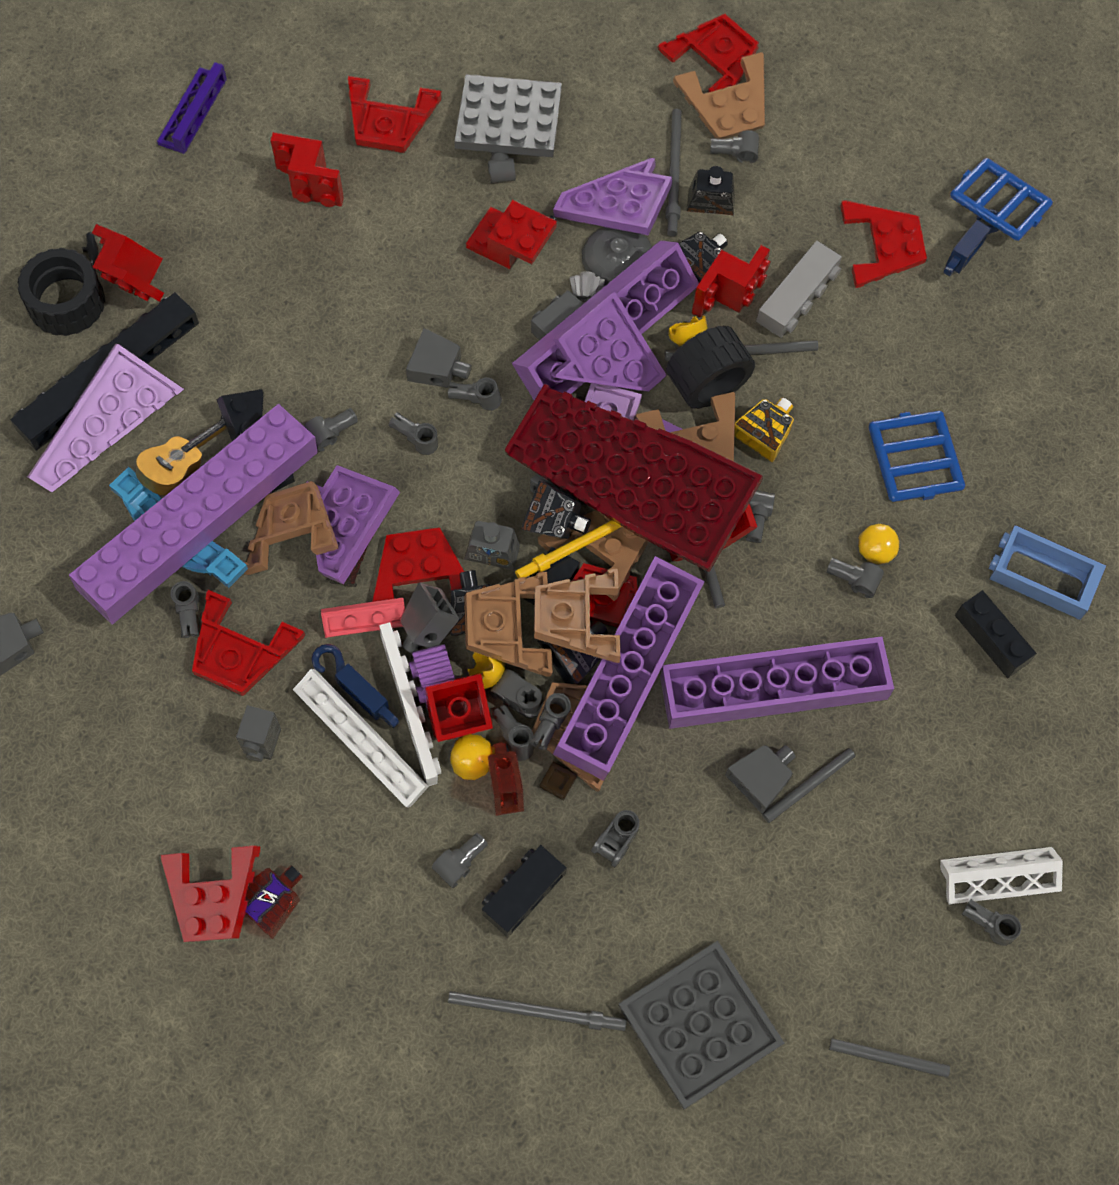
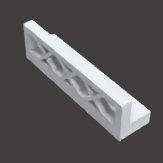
[940,847,1063,904]

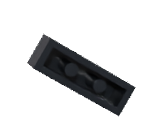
[955,590,1037,678]
[481,845,567,938]

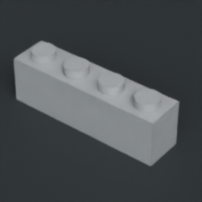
[756,241,842,338]

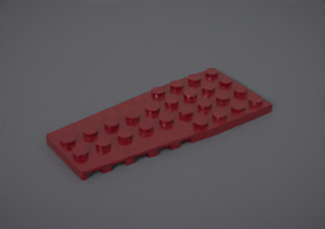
[505,384,763,572]

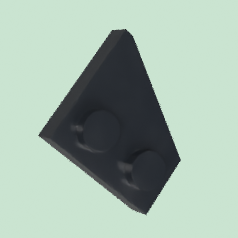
[216,389,264,441]

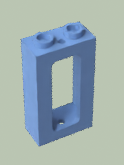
[988,525,1106,620]

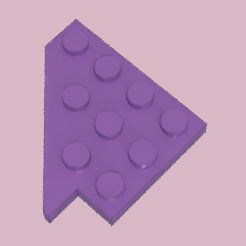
[553,158,672,235]
[551,291,667,391]
[306,465,400,584]

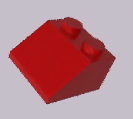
[425,673,493,742]

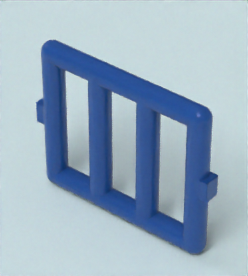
[950,158,1053,240]
[868,411,965,502]

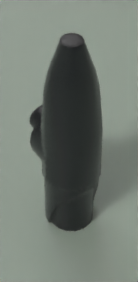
[82,232,98,265]

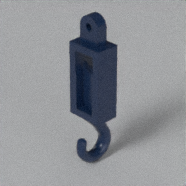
[943,209,999,277]
[311,644,400,728]

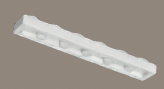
[379,622,441,786]
[293,669,429,808]

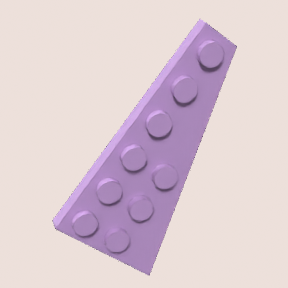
[27,344,184,492]

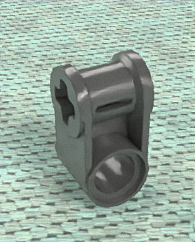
[489,669,543,718]
[591,810,639,868]

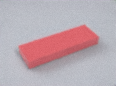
[321,598,405,638]

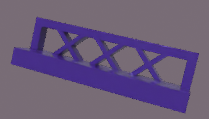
[157,62,227,154]

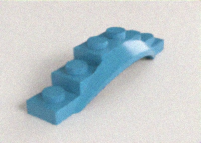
[109,467,248,588]

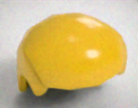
[668,315,707,346]
[859,524,899,565]
[467,652,505,689]
[450,734,494,780]

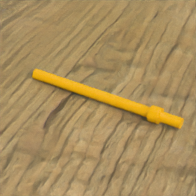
[515,520,623,579]

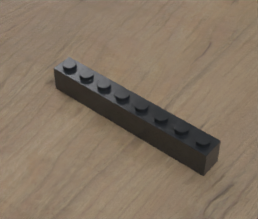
[10,292,199,451]

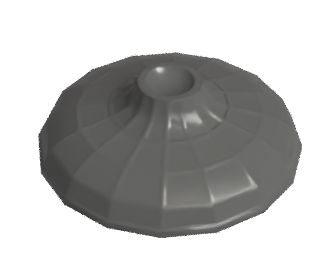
[582,227,652,286]

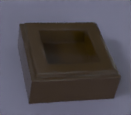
[539,761,578,801]

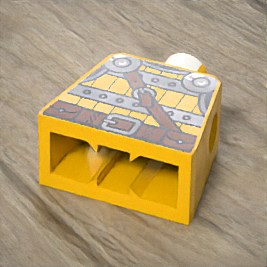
[734,398,794,462]

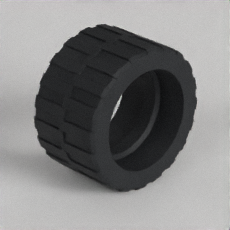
[17,248,105,336]
[666,326,755,409]

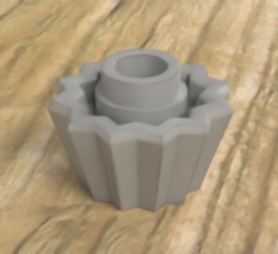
[570,272,605,301]

